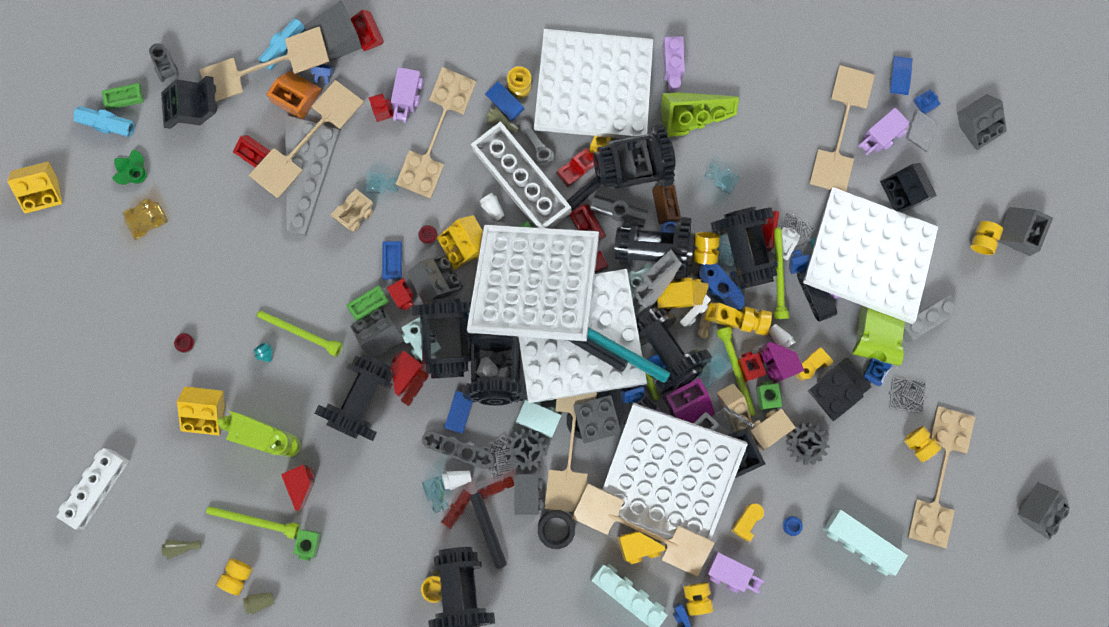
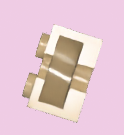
[330,189,373,232]

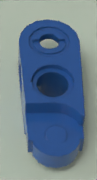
[697,263,745,311]

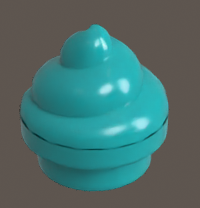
[253,342,273,363]

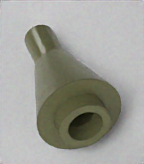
[485,107,519,134]
[162,540,201,560]

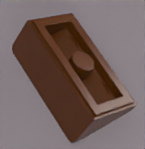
[652,185,681,224]

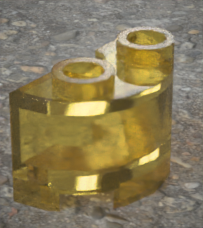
[122,199,169,240]

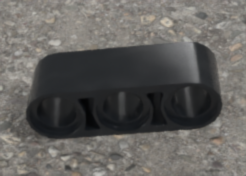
[797,268,837,322]

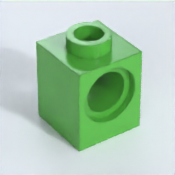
[756,381,782,411]
[293,529,322,561]

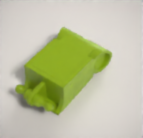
[852,305,905,366]
[217,411,302,457]

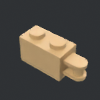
[749,409,796,451]

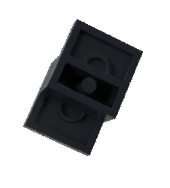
[161,76,218,129]
[807,357,872,421]

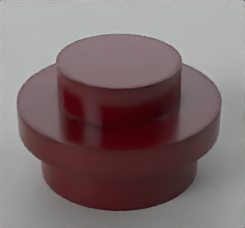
[418,225,437,244]
[174,333,194,353]

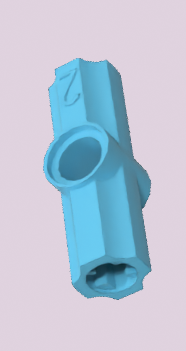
[258,18,306,71]
[73,106,135,138]

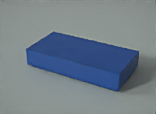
[382,241,402,280]
[444,391,473,434]

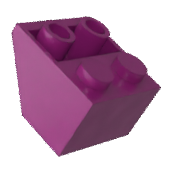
[759,342,805,384]
[663,378,715,424]

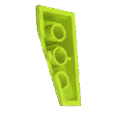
[660,92,739,137]

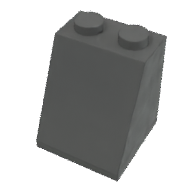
[304,1,362,64]

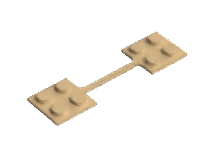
[200,27,330,102]
[809,65,875,192]
[395,67,476,199]
[249,80,364,199]
[544,392,597,512]
[908,406,975,549]
[572,484,715,577]

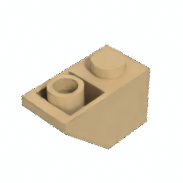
[716,384,753,432]

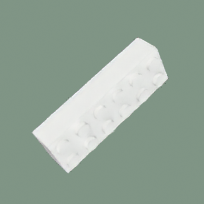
[471,121,572,229]

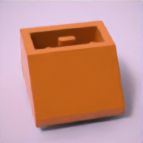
[266,71,322,119]

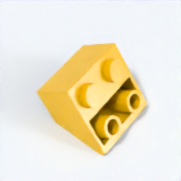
[7,161,63,214]
[437,215,483,270]
[657,278,708,309]
[177,386,225,436]
[617,531,665,564]

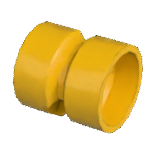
[507,66,531,99]
[970,221,1003,255]
[693,232,720,264]
[739,306,772,336]
[903,426,941,463]
[216,558,253,596]
[421,574,442,603]
[683,583,714,616]

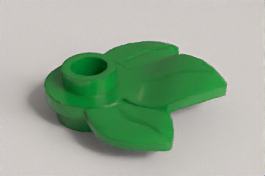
[112,149,147,185]

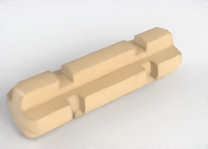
[697,302,712,339]

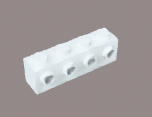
[57,448,130,530]

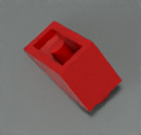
[392,350,424,397]
[281,465,315,511]

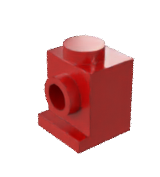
[368,93,394,122]
[387,278,414,311]
[738,351,766,382]

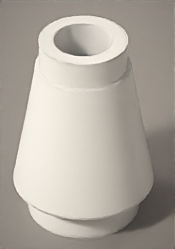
[480,193,505,222]
[769,324,796,349]
[441,470,471,490]

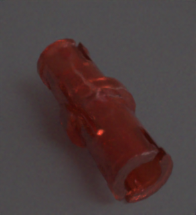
[441,489,472,529]

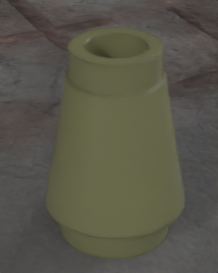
[243,592,275,615]

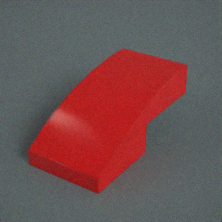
[556,148,594,187]

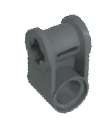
[149,43,180,82]

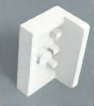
[668,295,711,328]

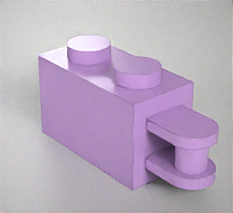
[662,36,685,92]
[391,67,424,123]
[858,108,910,156]
[705,552,765,594]

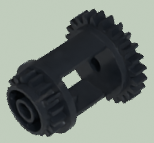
[593,124,676,189]
[711,207,778,289]
[614,217,695,280]
[412,298,471,379]
[636,307,713,394]
[463,333,527,406]
[314,353,394,441]
[428,547,495,627]

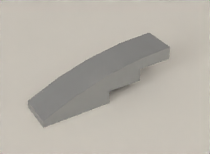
[632,250,682,319]

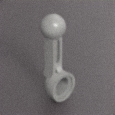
[518,119,555,167]

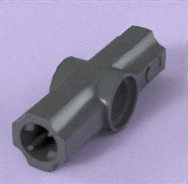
[590,194,649,227]

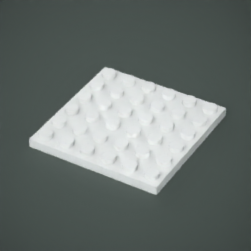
[534,29,653,141]
[803,187,938,324]
[467,225,599,341]
[519,269,647,403]
[602,403,748,540]

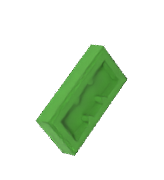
[102,83,144,110]
[346,285,389,321]

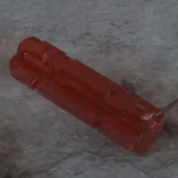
[401,370,429,406]
[476,476,514,499]

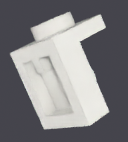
[771,227,800,260]
[477,357,510,377]

